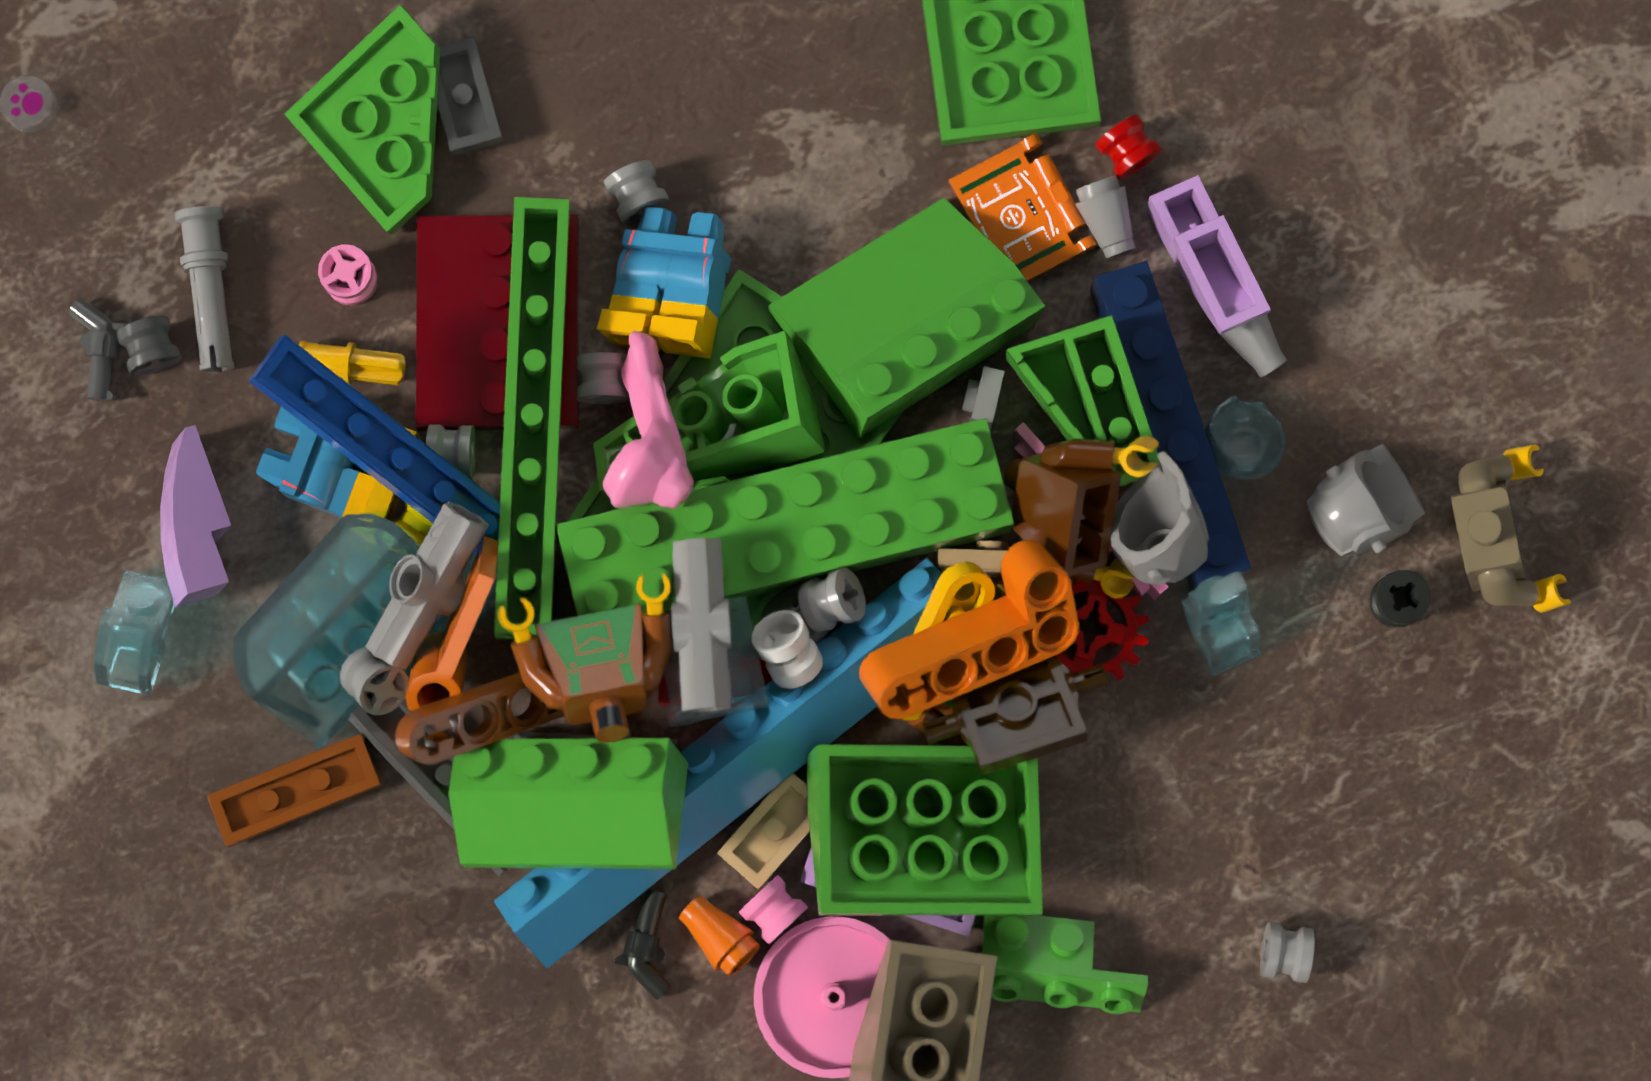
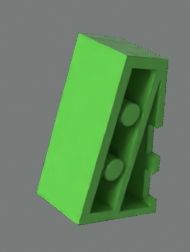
[1006,315,1160,493]

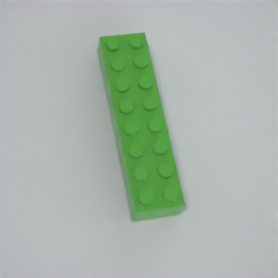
[556,418,1014,617]

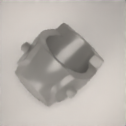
[1306,444,1425,556]
[1111,452,1209,585]

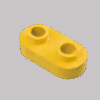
[914,562,995,633]

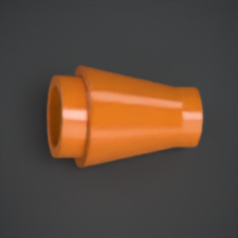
[679,895,760,977]

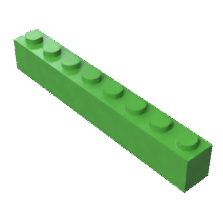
[494,197,570,641]

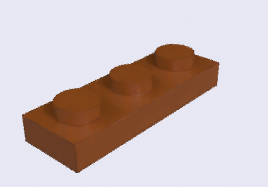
[206,733,383,847]

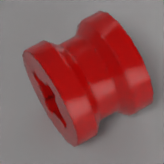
[1095,114,1163,180]

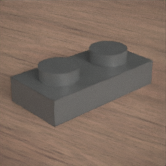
[437,37,504,156]

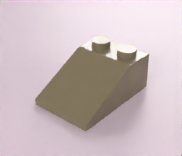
[849,940,997,1081]

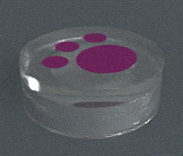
[0,76,57,132]

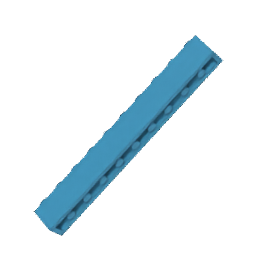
[494,558,942,969]

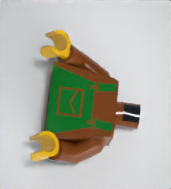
[498,573,672,743]

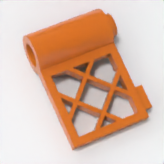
[406,536,498,711]

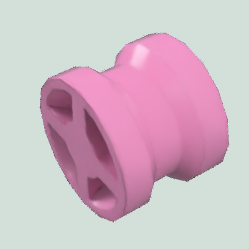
[318,244,378,306]
[739,875,808,944]

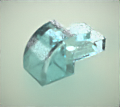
[94,570,175,696]
[1181,571,1262,676]

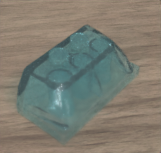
[233,513,442,749]

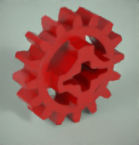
[1057,580,1149,682]

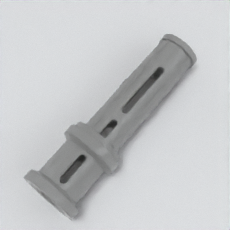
[175,206,235,373]

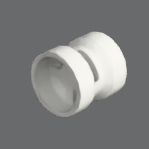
[752,610,823,689]

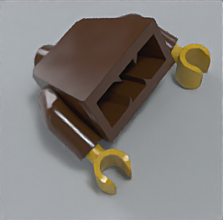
[1004,436,1159,598]

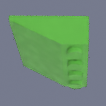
[768,198,1045,439]
[807,745,1043,915]

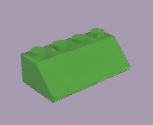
[448,738,688,869]

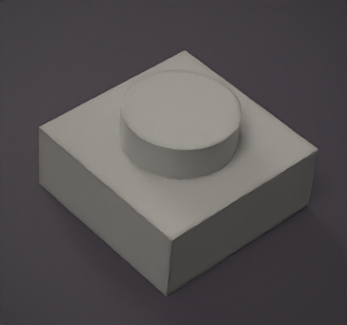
[962,366,1005,430]

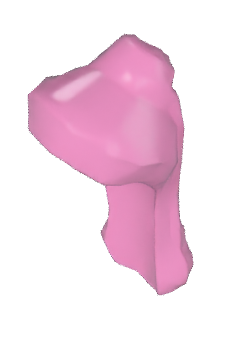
[603,330,694,509]

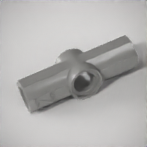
[365,501,489,670]
[672,538,732,712]

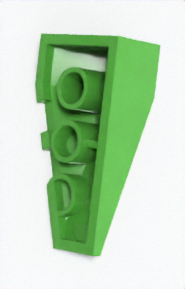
[593,330,825,495]

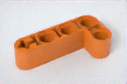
[859,540,1079,719]

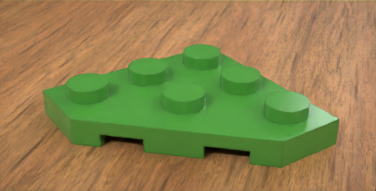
[285,5,441,234]

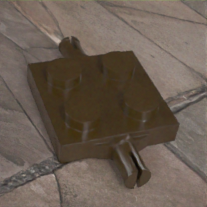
[922,655,1109,776]

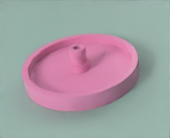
[754,916,890,1078]

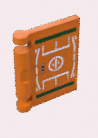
[949,133,1098,282]

